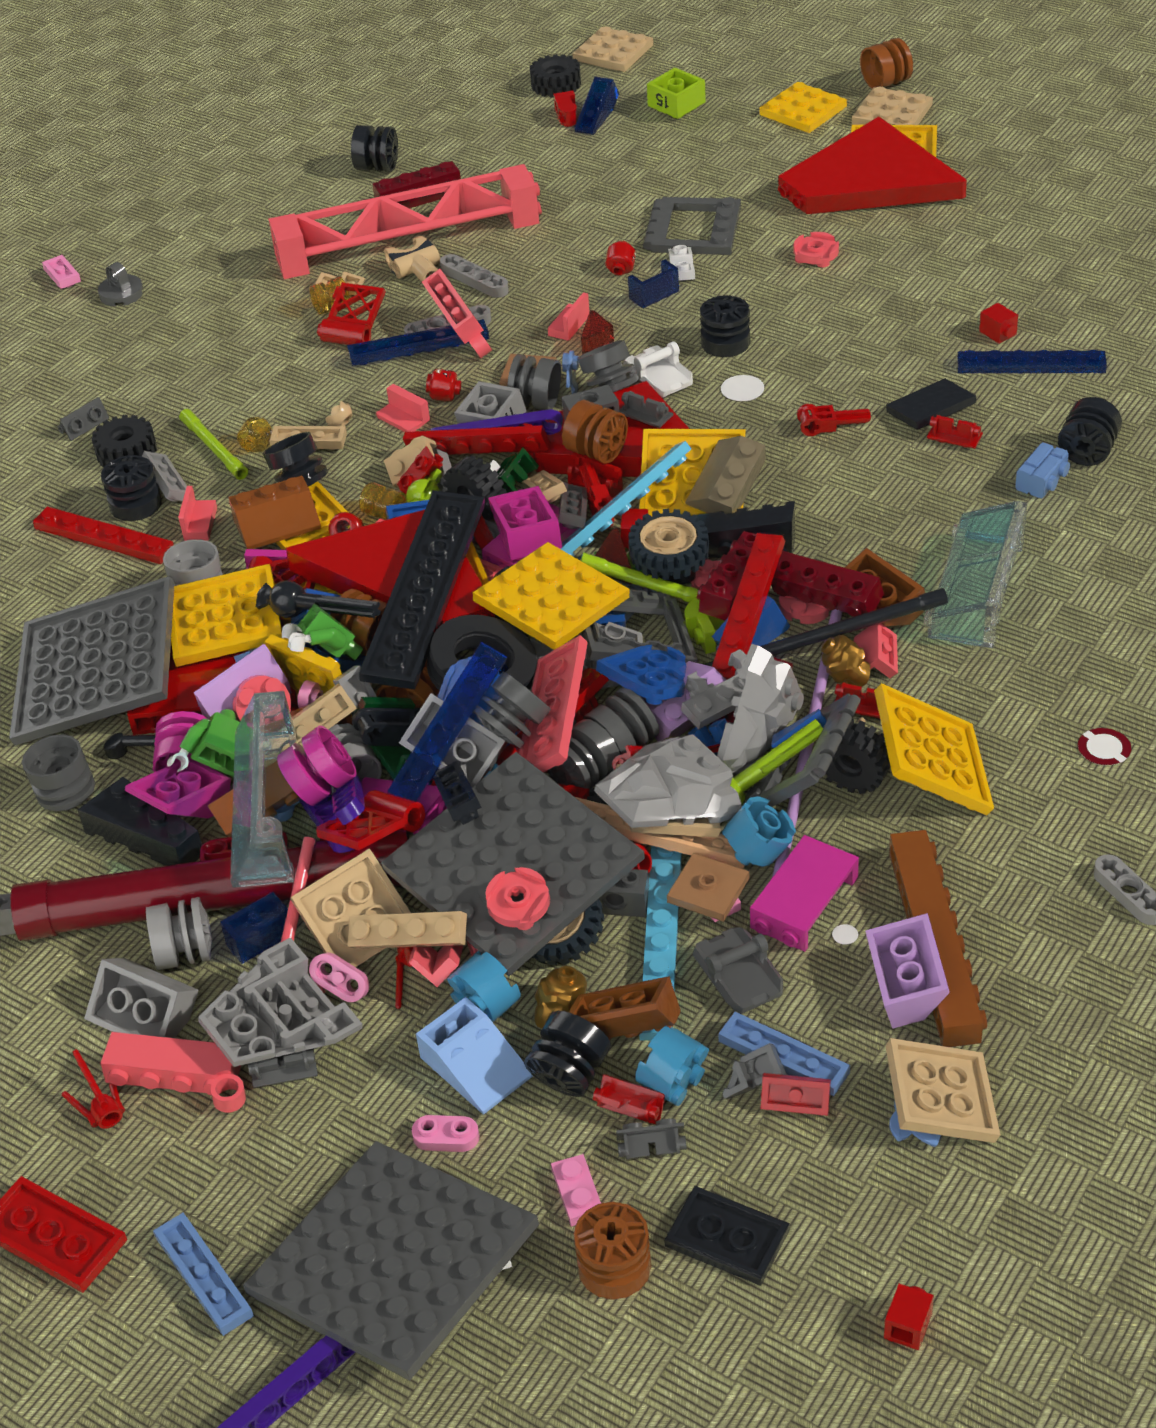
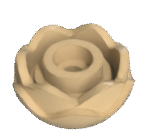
[326,401,352,426]

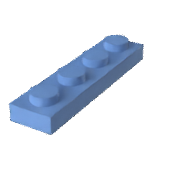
[718,1012,850,1096]
[153,1213,254,1336]

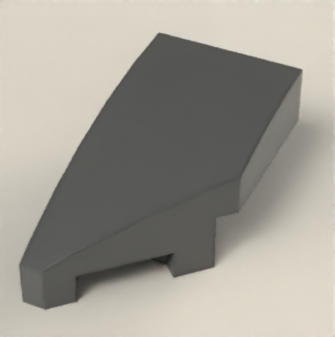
[722,1043,786,1099]

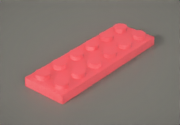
[519,635,588,772]

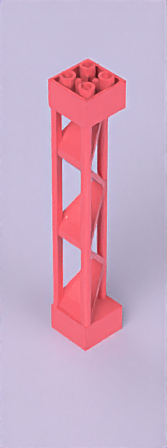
[268,164,542,279]

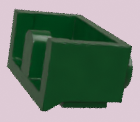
[497,447,539,493]

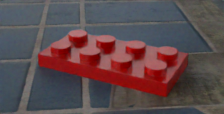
[0,1176,128,1293]

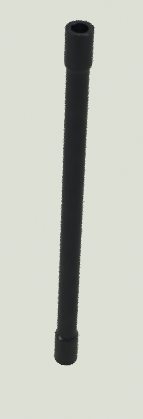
[699,588,948,667]

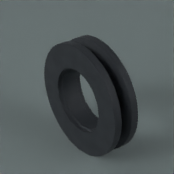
[426,615,537,691]

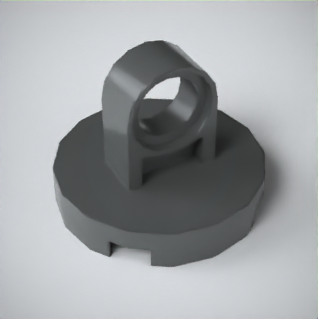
[98,261,143,306]

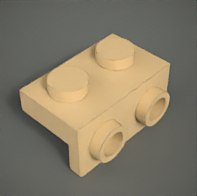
[384,435,437,488]

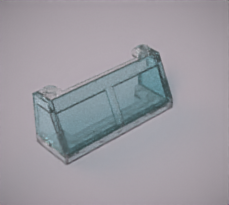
[924,501,1028,649]
[230,691,296,888]

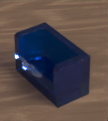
[628,259,679,309]
[220,892,288,964]

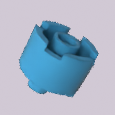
[722,796,796,867]
[447,951,521,1022]
[635,1026,709,1106]

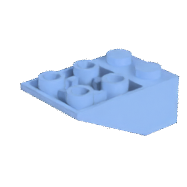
[416,997,533,1115]

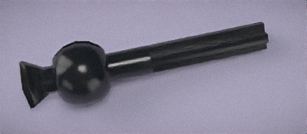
[256,580,381,618]

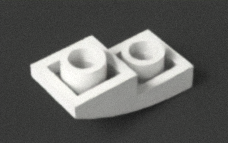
[668,245,695,281]

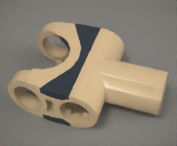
[384,236,440,281]

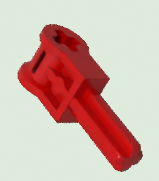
[796,404,871,436]
[579,462,614,530]

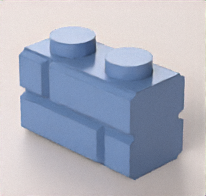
[1015,442,1070,499]

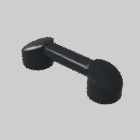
[103,732,155,759]

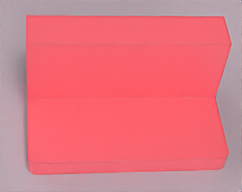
[548,292,590,341]
[376,384,430,432]
[178,486,217,541]
[853,623,898,679]
[409,945,463,987]

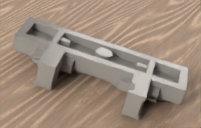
[681,649,747,729]

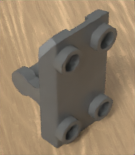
[693,927,783,1014]

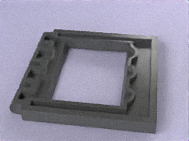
[643,197,741,255]
[581,589,698,663]
[745,694,860,807]

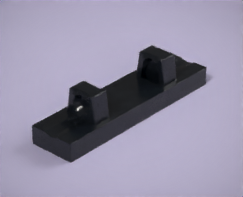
[431,760,482,825]

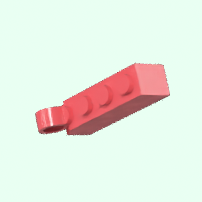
[422,269,492,358]
[101,1032,246,1113]

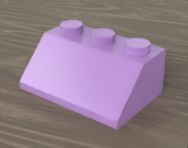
[194,644,292,721]
[639,661,726,742]
[866,913,950,1029]

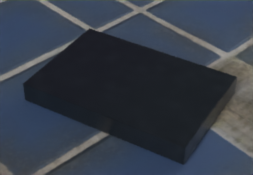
[886,378,976,430]
[664,1185,790,1286]

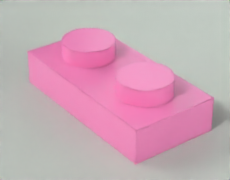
[42,255,81,289]
[551,1154,601,1227]

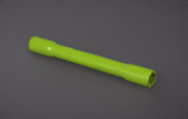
[179,409,248,480]
[580,552,699,603]

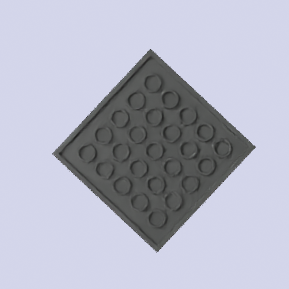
[9,576,175,745]
[381,752,645,977]
[243,1141,539,1381]

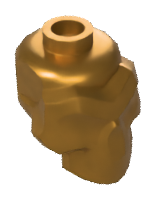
[821,635,870,687]
[534,966,587,1028]

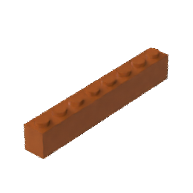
[889,830,987,1047]

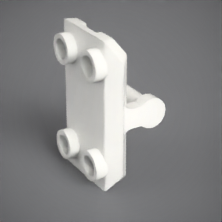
[623,341,693,398]

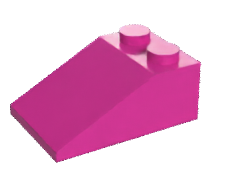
[488,486,562,560]
[125,757,231,819]

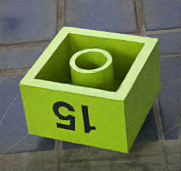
[647,67,706,119]

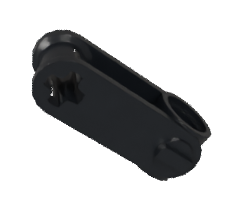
[352,708,421,746]

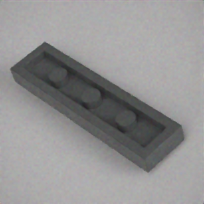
[558,482,587,529]

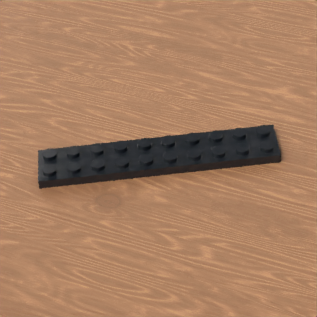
[359,490,485,690]

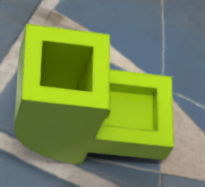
[684,598,725,654]

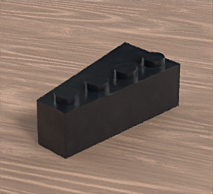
[690,501,795,558]
[77,777,202,866]

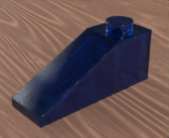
[574,76,619,135]

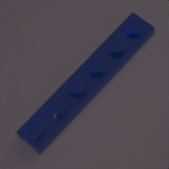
[347,319,489,366]
[957,350,1107,373]
[387,642,507,802]

